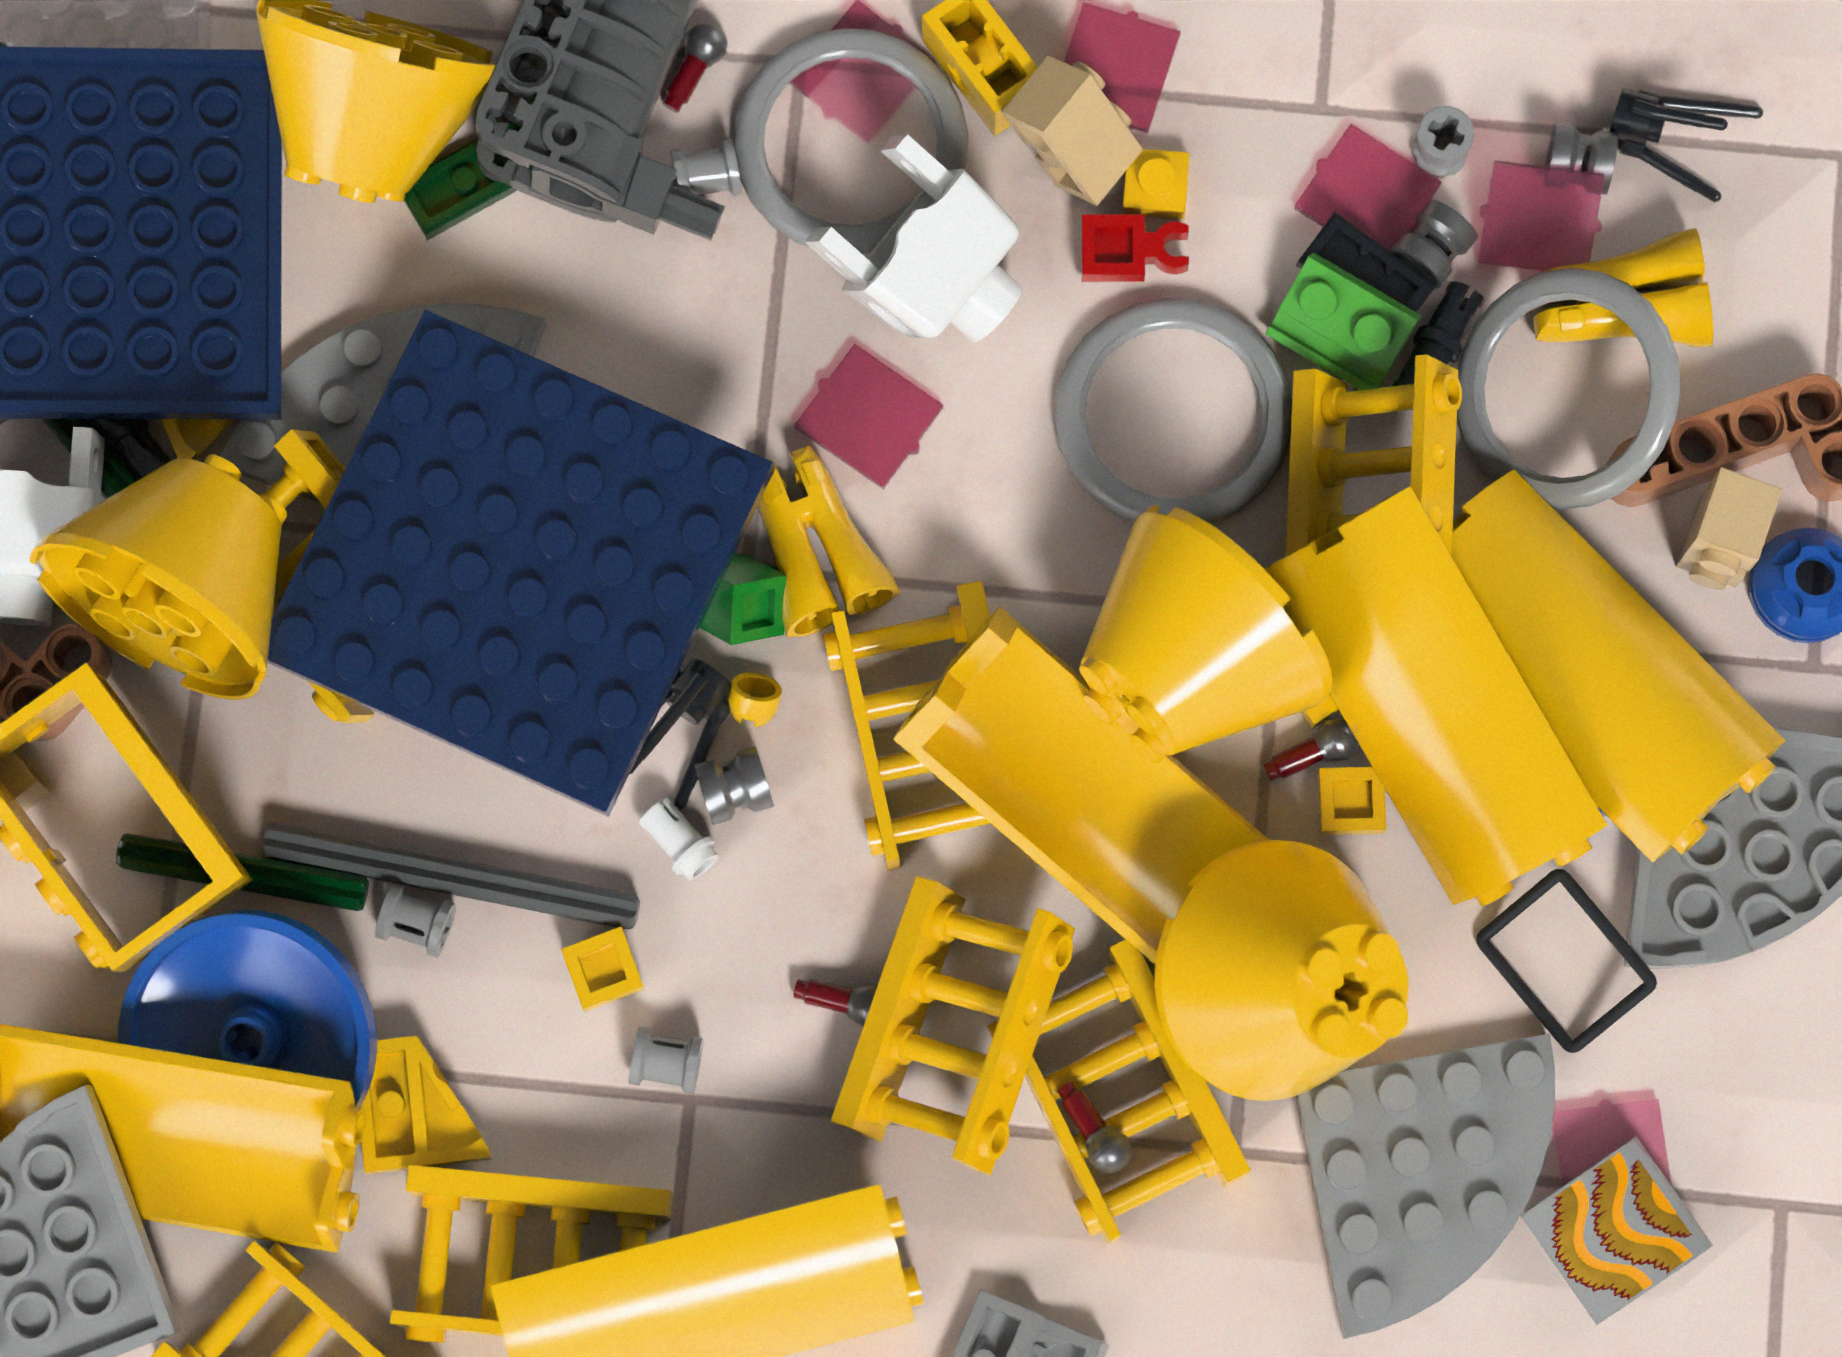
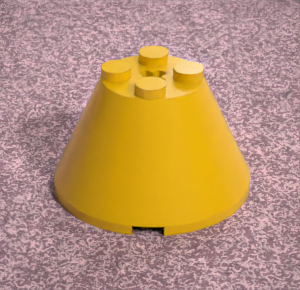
[256,0,499,203]
[30,454,287,700]
[1079,504,1333,764]
[1155,840,1409,1101]

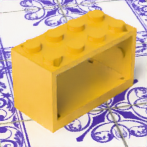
[0,663,253,972]

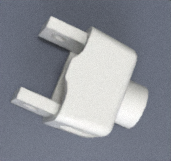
[805,134,1023,343]
[0,427,106,626]

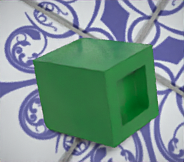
[699,553,787,645]

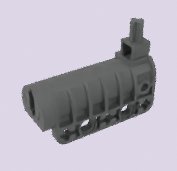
[476,0,725,241]

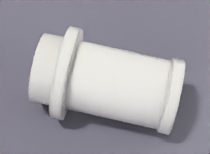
[639,797,718,881]

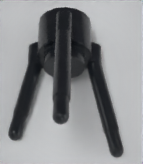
[1609,88,1764,202]
[629,658,731,810]

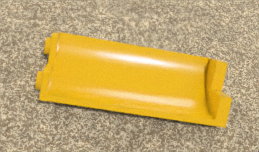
[1451,469,1786,863]
[1264,486,1608,907]
[894,606,1269,964]
[0,1024,365,1253]
[490,1184,924,1357]

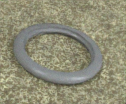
[733,28,968,254]
[1457,268,1681,510]
[1054,298,1292,524]

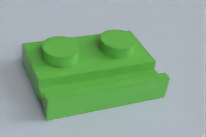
[1265,252,1422,390]

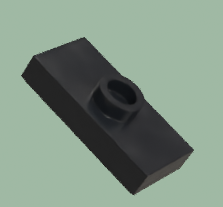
[1296,212,1436,312]

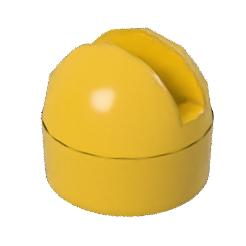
[728,672,782,728]

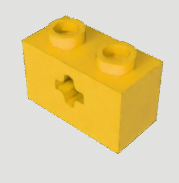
[922,0,1038,137]

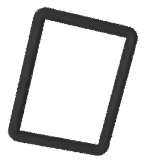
[1476,869,1657,1053]

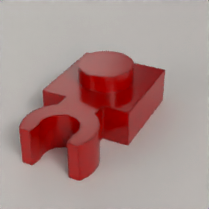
[1081,214,1189,282]

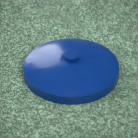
[118,910,377,1107]

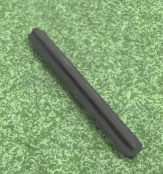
[263,822,640,930]

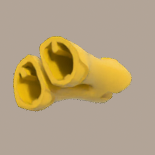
[1527,228,1714,348]
[758,445,901,638]

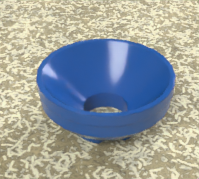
[1748,527,1842,644]

